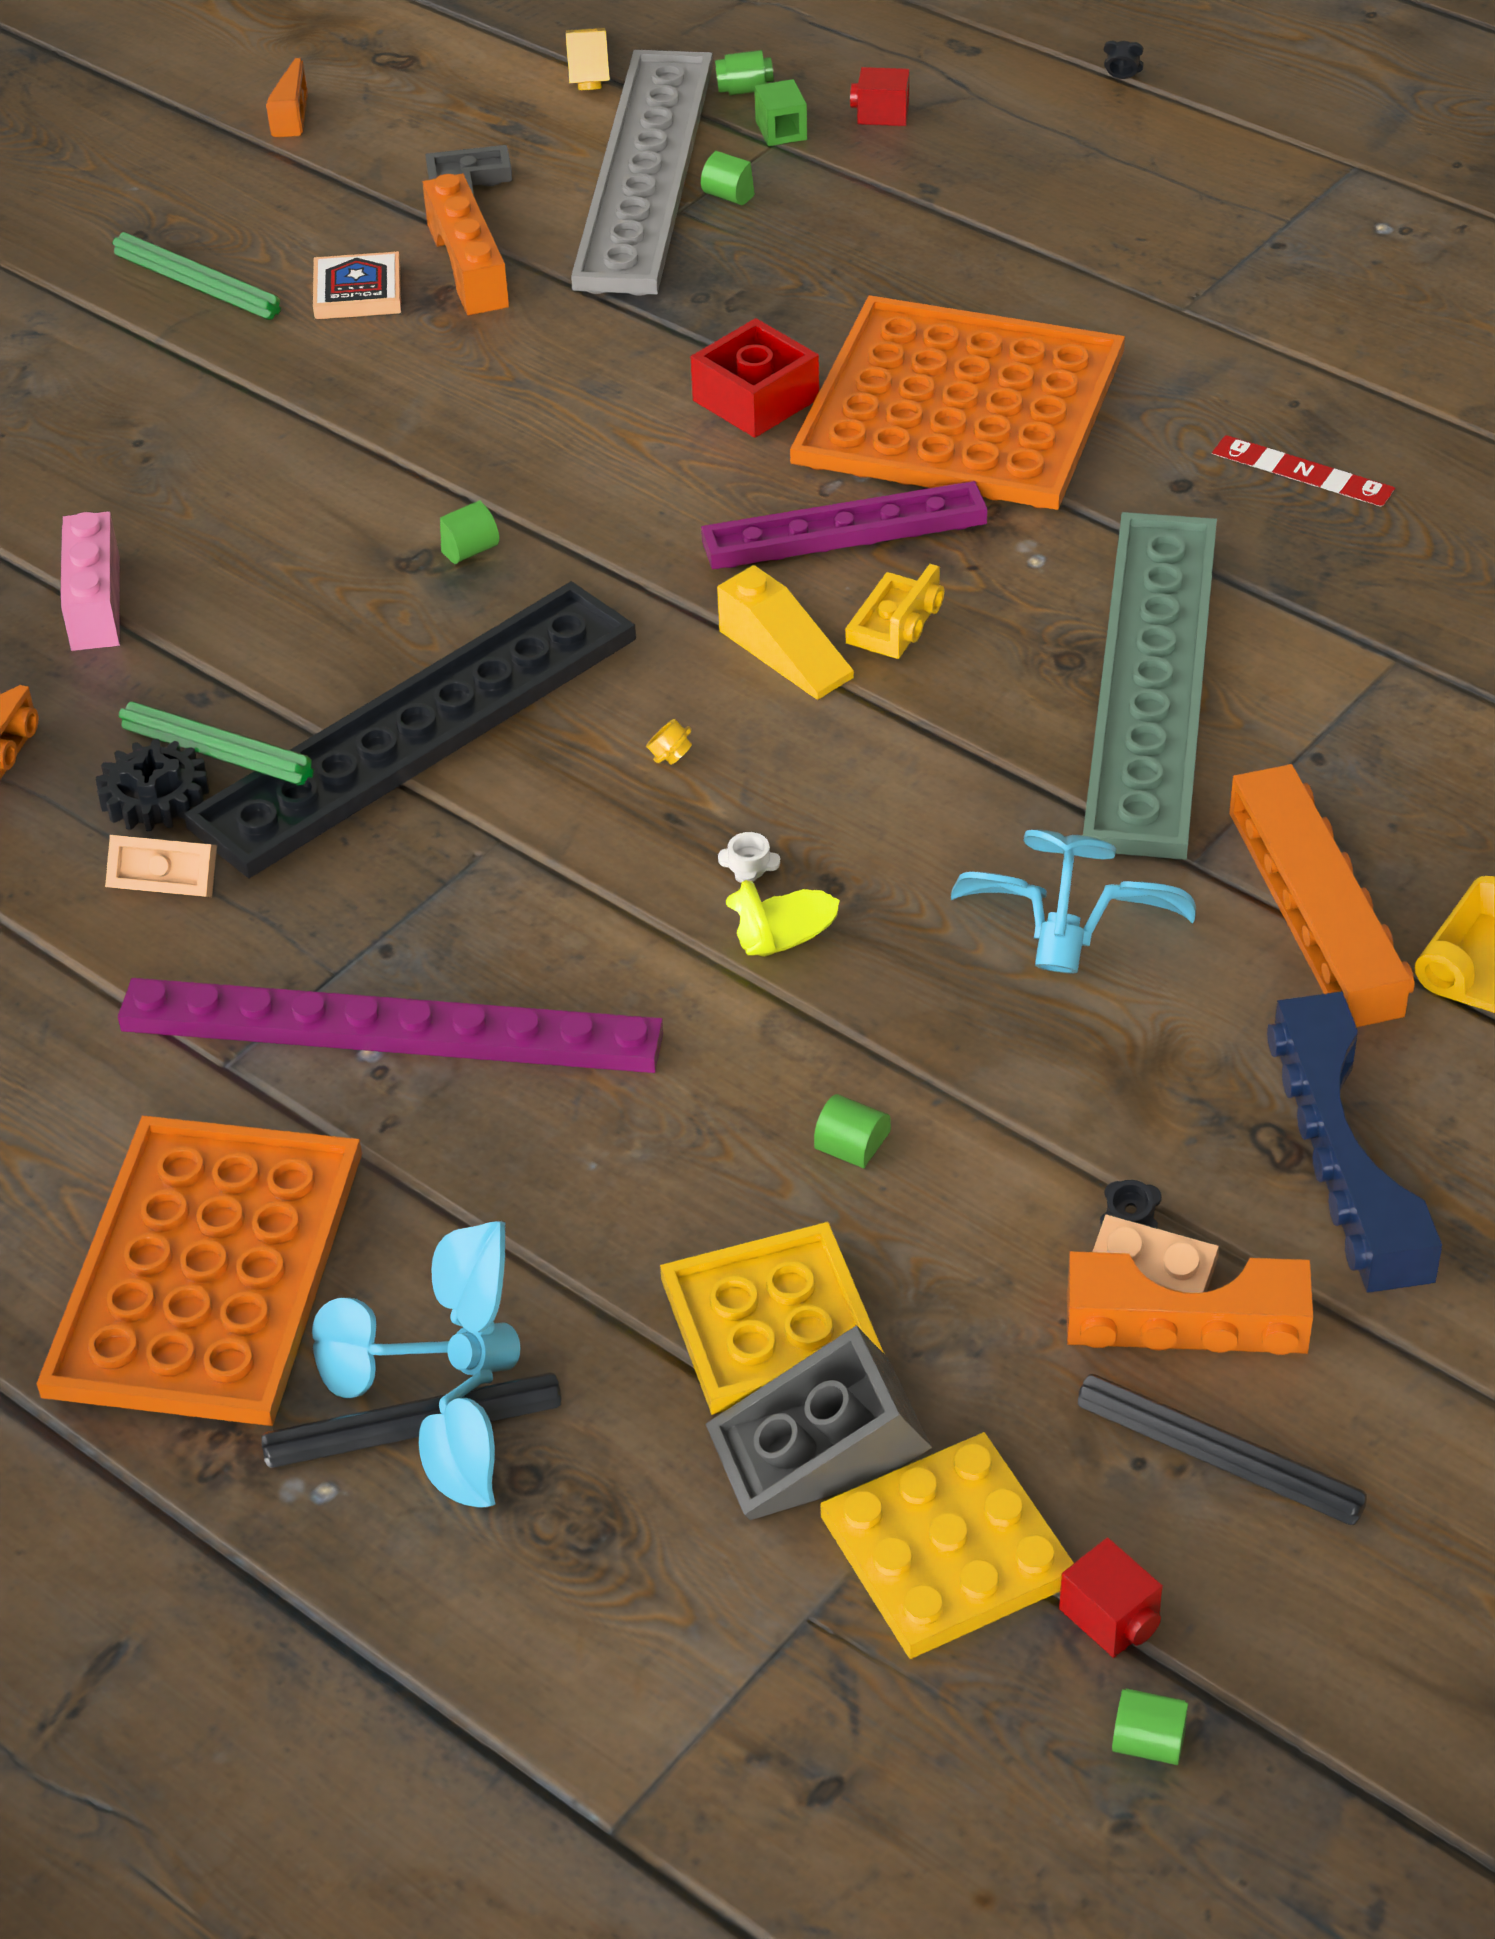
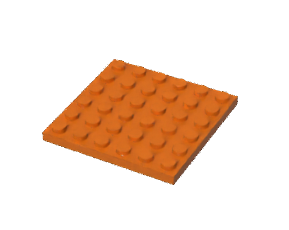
[790,295,1125,510]

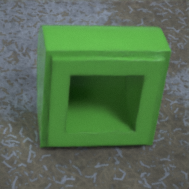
[701,150,755,205]
[440,500,499,564]
[814,1094,891,1168]
[1112,1688,1188,1765]

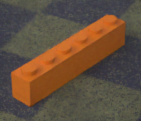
[1229,764,1414,1027]

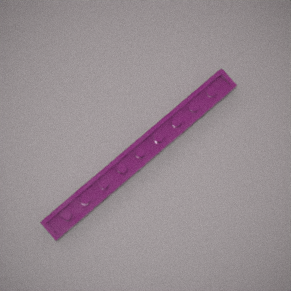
[117,978,663,1073]

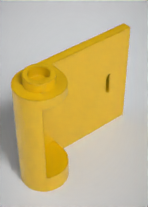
[1414,876,1495,1013]

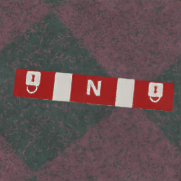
[1212,435,1395,506]

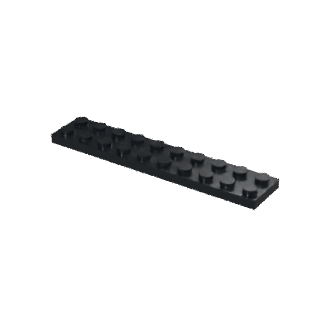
[184,581,636,879]

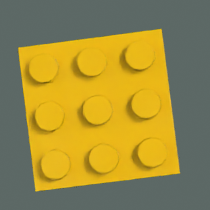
[660,1222,884,1415]
[821,1432,1074,1659]

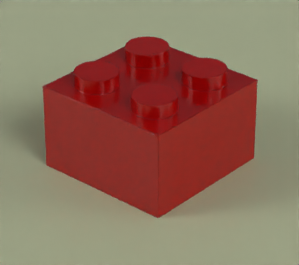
[690,318,819,438]

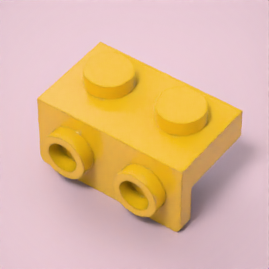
[845,564,944,659]

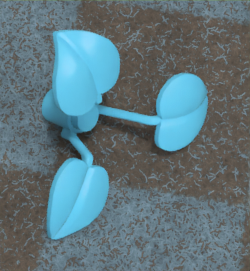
[951,830,1196,973]
[312,1221,520,1507]

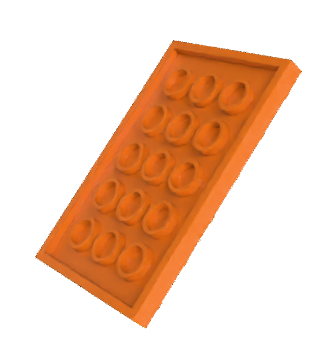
[36,1115,362,1426]

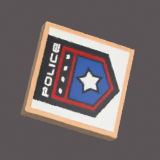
[313,251,401,319]

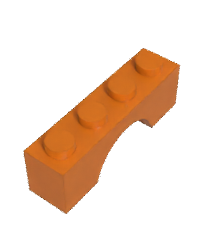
[422,173,509,316]
[1067,1251,1313,1355]

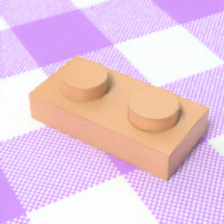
[105,835,217,897]
[1092,1215,1219,1293]

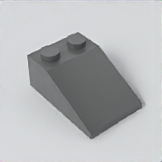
[706,1325,932,1520]

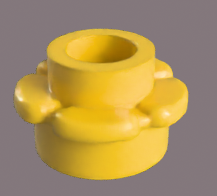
[646,719,692,765]

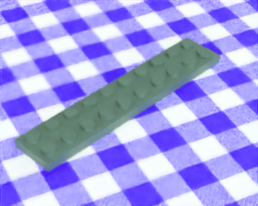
[1083,512,1217,860]

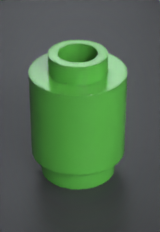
[715,50,774,96]

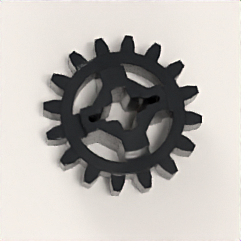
[95,739,209,832]

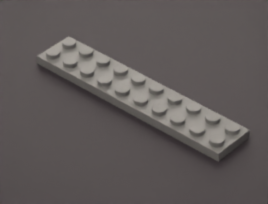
[571,50,713,296]

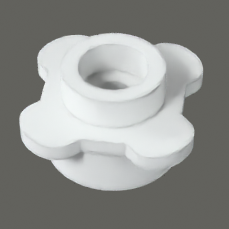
[718,832,780,883]

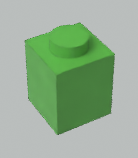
[754,79,807,146]

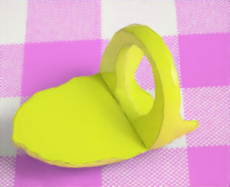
[726,880,840,957]

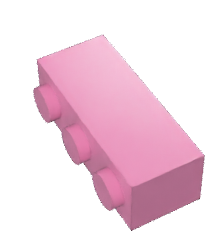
[61,511,120,651]

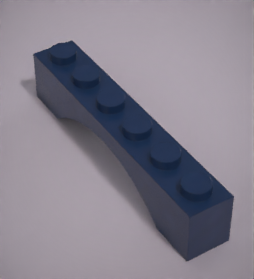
[1267,991,1442,1293]

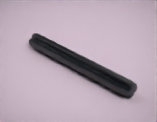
[261,1373,562,1468]
[1078,1374,1367,1525]

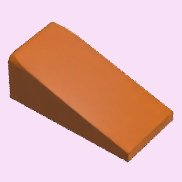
[266,58,308,137]

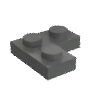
[425,145,512,196]

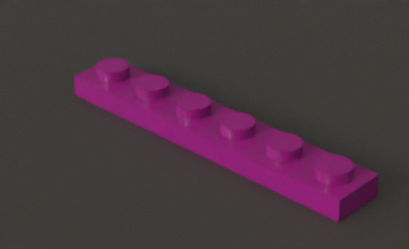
[701,481,987,570]

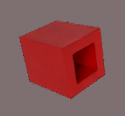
[850,67,910,126]
[1059,1537,1163,1658]

